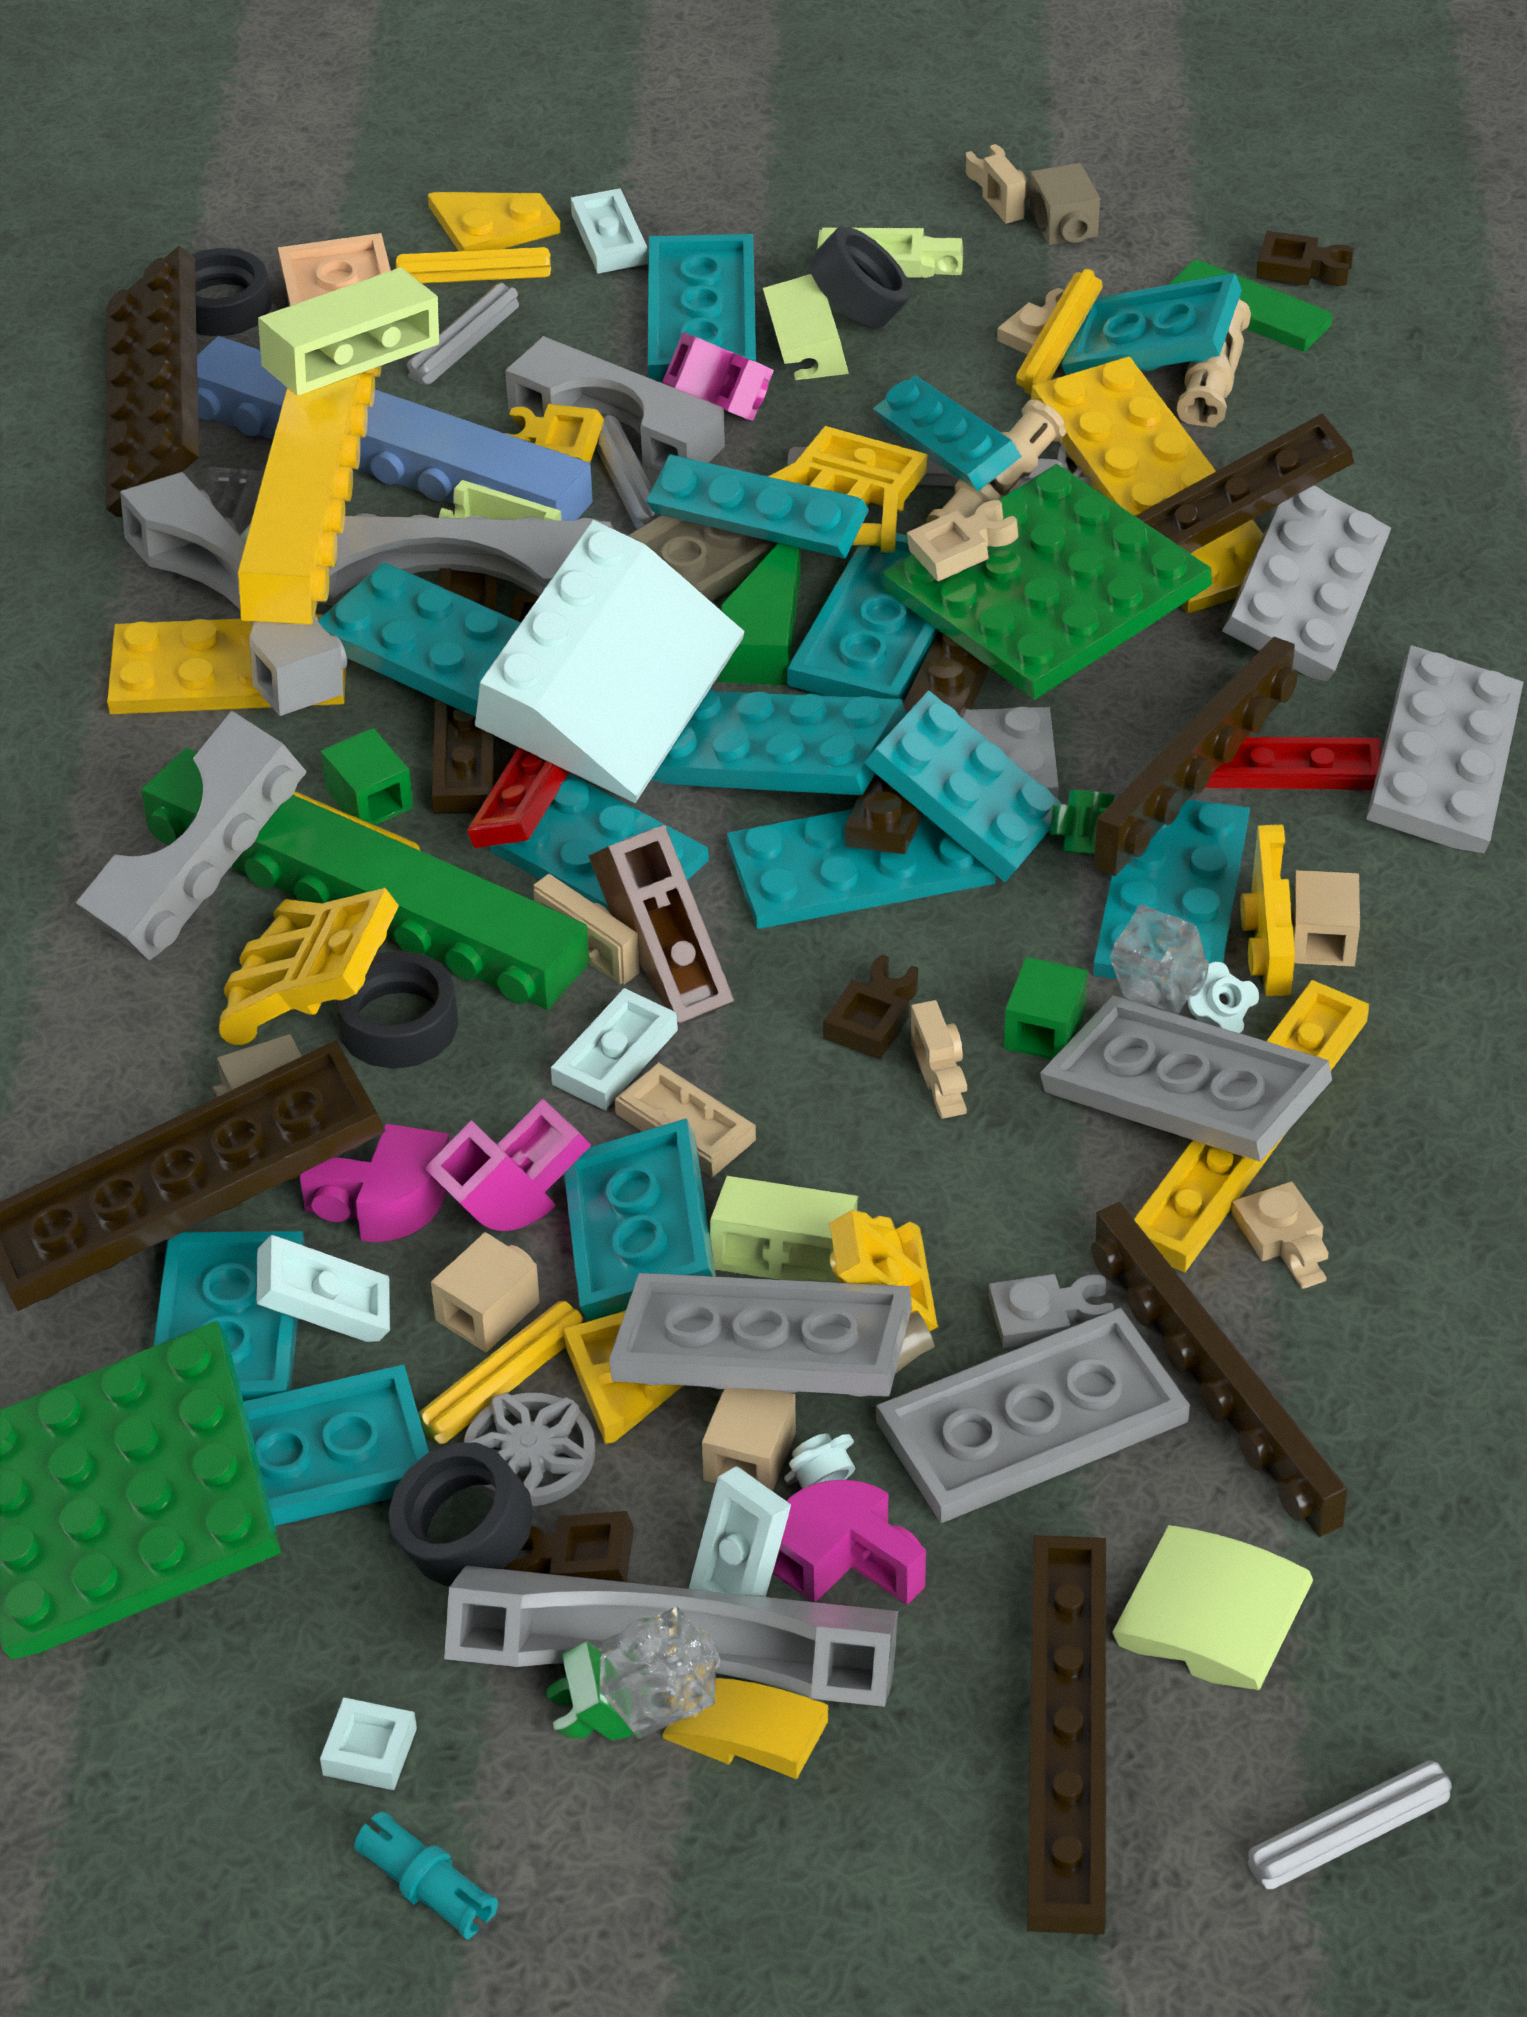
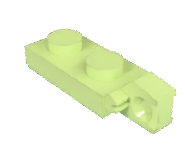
[817,228,963,278]

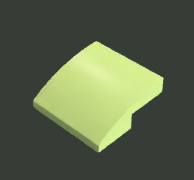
[1112,1525,1313,1690]

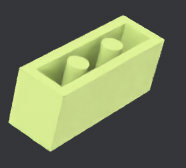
[258,267,439,396]

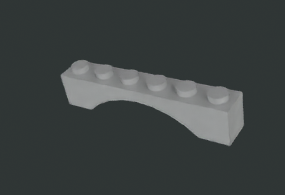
[120,472,347,716]
[317,513,613,605]
[444,1566,898,1707]

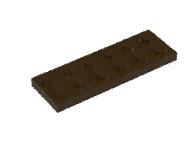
[105,246,199,517]
[0,1040,386,1311]

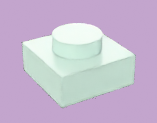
[320,1697,417,1790]

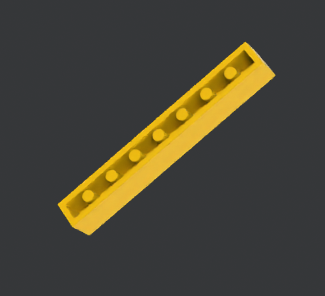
[238,365,382,625]

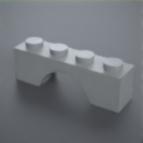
[505,336,725,471]
[76,711,306,961]

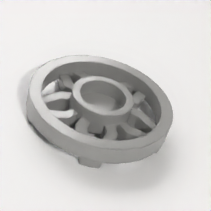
[464,1393,595,1506]

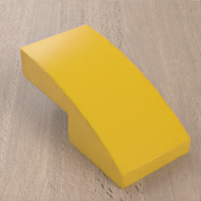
[662,1678,828,1779]

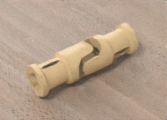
[1177,299,1251,428]
[926,399,1067,523]

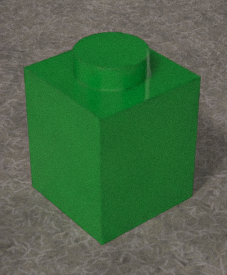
[321,728,413,825]
[1004,957,1088,1060]

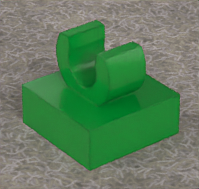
[547,1641,640,1740]

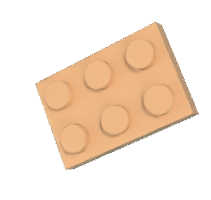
[278,233,391,306]

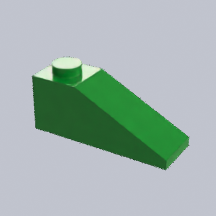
[718,543,801,685]

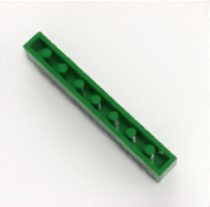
[141,747,589,1010]

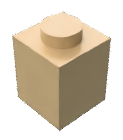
[1292,870,1360,966]
[431,1232,540,1353]
[702,1388,796,1491]

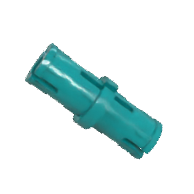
[354,1812,498,1940]

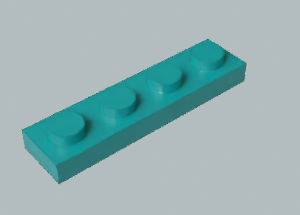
[873,375,1022,492]
[646,454,869,559]

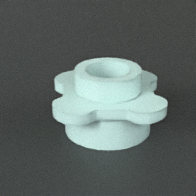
[1188,962,1259,1033]
[784,1434,855,1489]

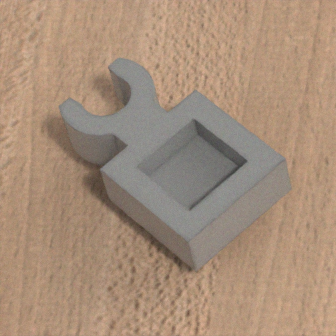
[988,1274,1114,1348]

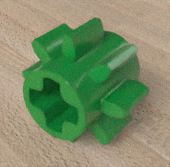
[1050,790,1115,855]

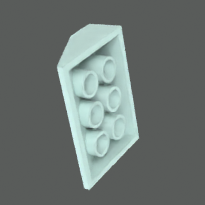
[475,520,744,803]

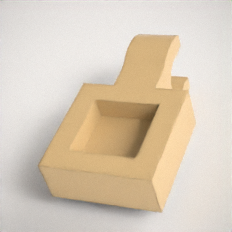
[966,144,1029,224]
[1232,1181,1329,1289]

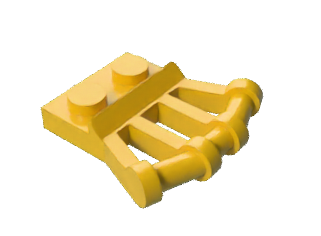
[768,426,928,553]
[219,888,399,1045]

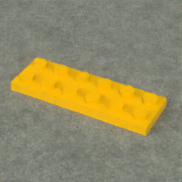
[1031,356,1263,614]

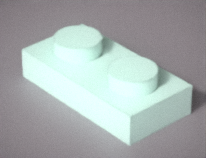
[571,188,648,274]
[551,988,678,1110]
[257,1235,390,1342]
[689,1466,791,1597]

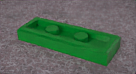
[1168,259,1333,352]

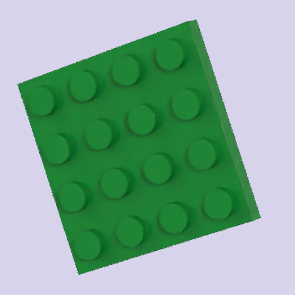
[882,464,1212,700]
[0,1320,282,1660]

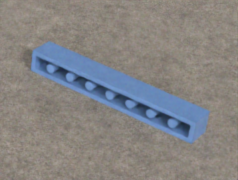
[197,336,593,521]

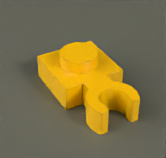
[504,404,605,463]

